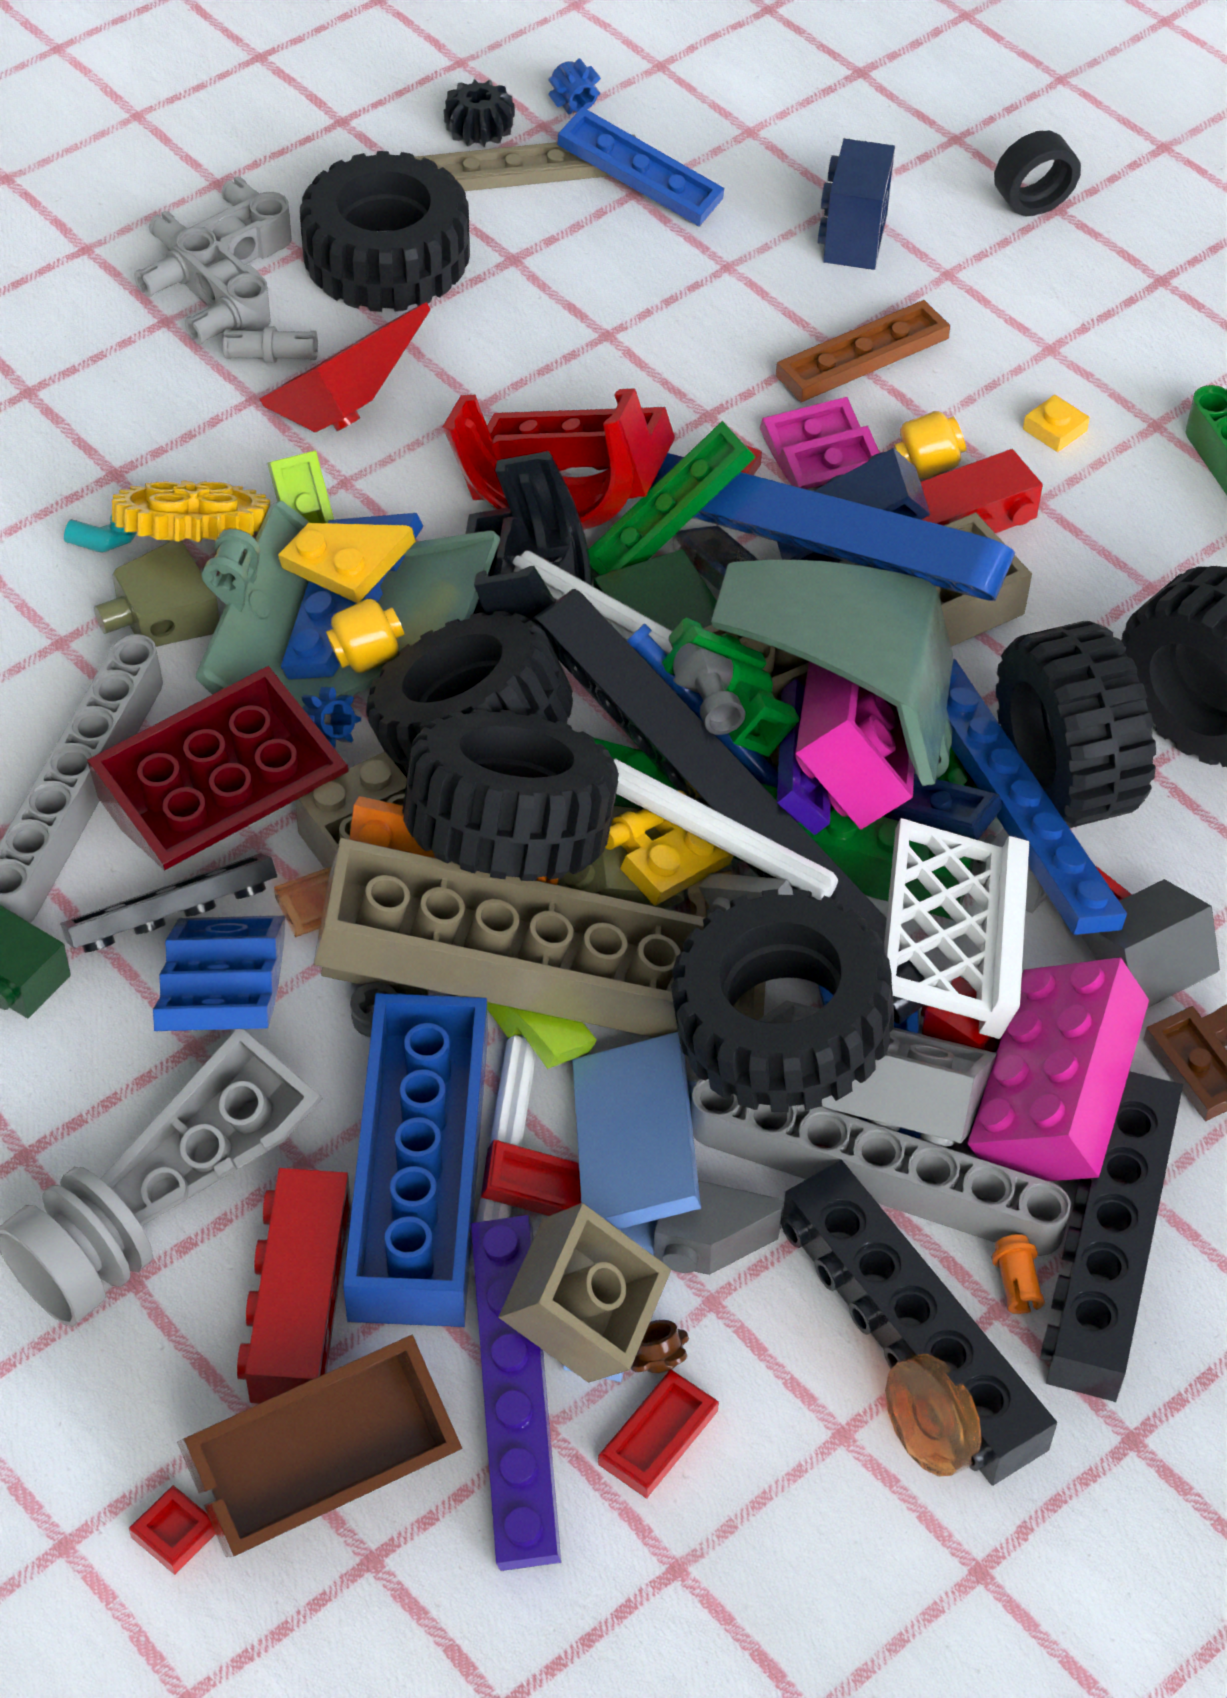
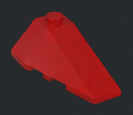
[259,302,431,433]

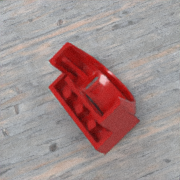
[442,388,675,530]

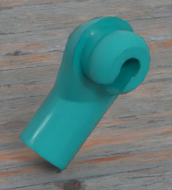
[64,514,137,553]

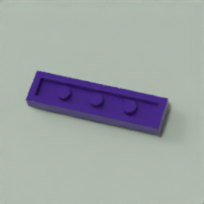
[777,678,831,835]

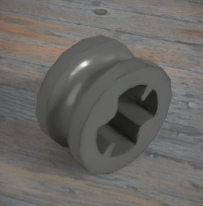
[350,982,397,1037]

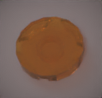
[885,1354,982,1477]

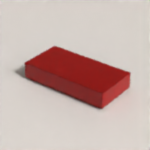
[481,1139,582,1216]
[598,1369,719,1499]

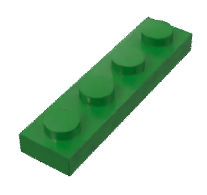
[588,421,756,576]

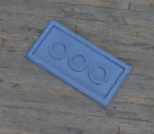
[572,1032,701,1229]

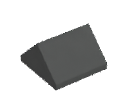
[1081,879,1220,1008]

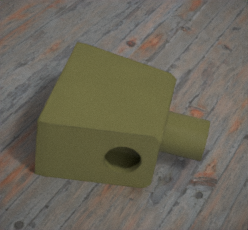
[94,540,219,647]

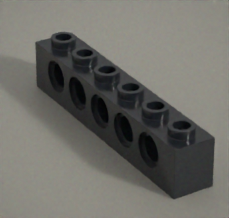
[1040,1071,1183,1402]
[781,1160,1058,1486]

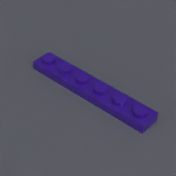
[471,1215,562,1571]

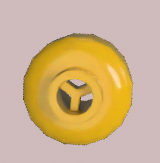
[894,411,967,480]
[326,599,405,673]

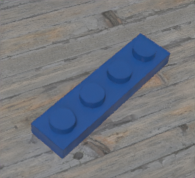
[557,107,725,227]

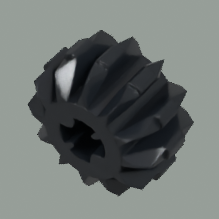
[443,79,515,147]

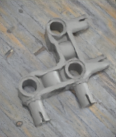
[134,177,292,345]

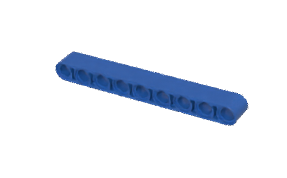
[649,453,1015,601]

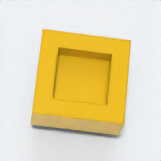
[1023,394,1090,452]

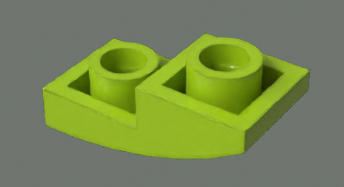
[487,1002,597,1069]

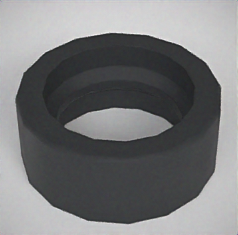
[994,130,1081,217]

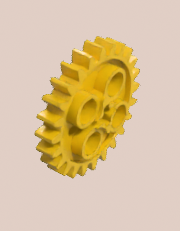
[112,480,270,542]

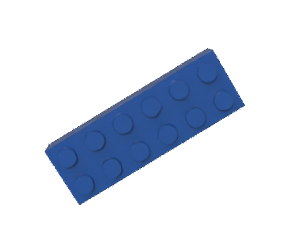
[343,993,488,1327]

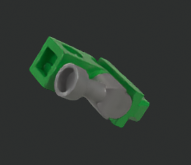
[662,618,800,756]

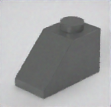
[654,1180,784,1275]

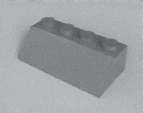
[758,1000,996,1146]

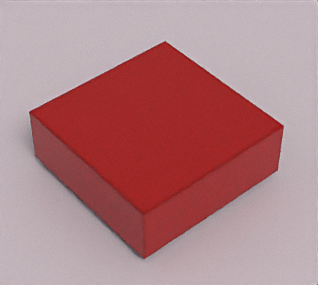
[129,1485,216,1575]

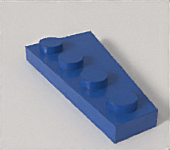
[281,513,423,680]

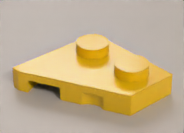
[278,523,416,603]

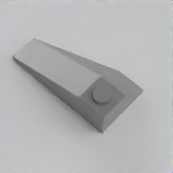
[100,1029,323,1227]

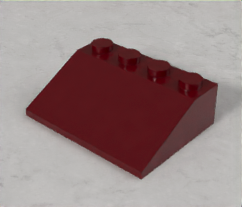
[87,665,349,871]

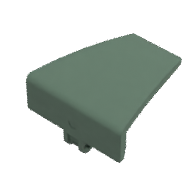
[196,501,500,708]
[711,560,953,786]

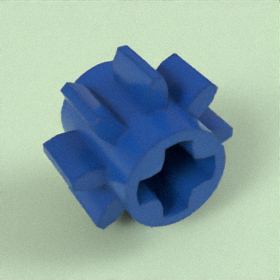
[548,58,601,114]
[301,687,361,749]

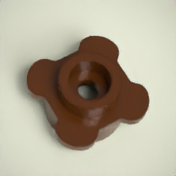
[631,1320,689,1373]

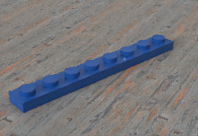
[946,659,1127,935]

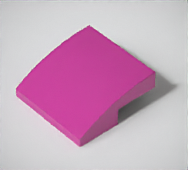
[760,397,880,489]

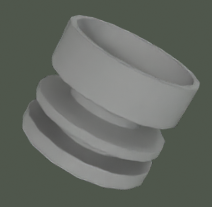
[0,1166,153,1327]

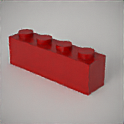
[921,448,1043,533]
[237,1168,351,1404]

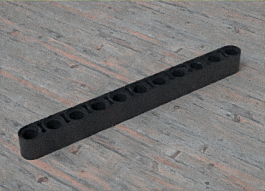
[531,589,925,1024]

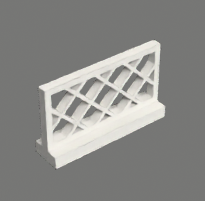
[884,818,1029,1039]

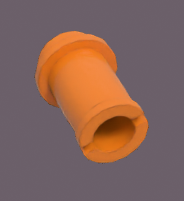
[991,1234,1045,1314]

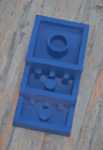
[153,915,285,1031]

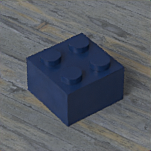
[817,138,895,270]

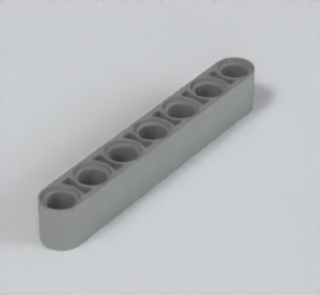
[0,634,163,923]
[691,1079,1071,1256]

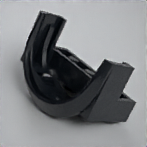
[465,451,592,619]

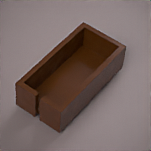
[177,1334,463,1557]

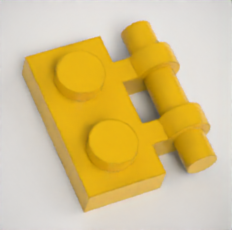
[605,790,734,906]

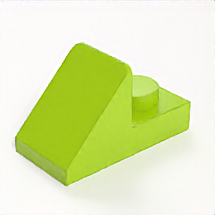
[267,450,334,523]

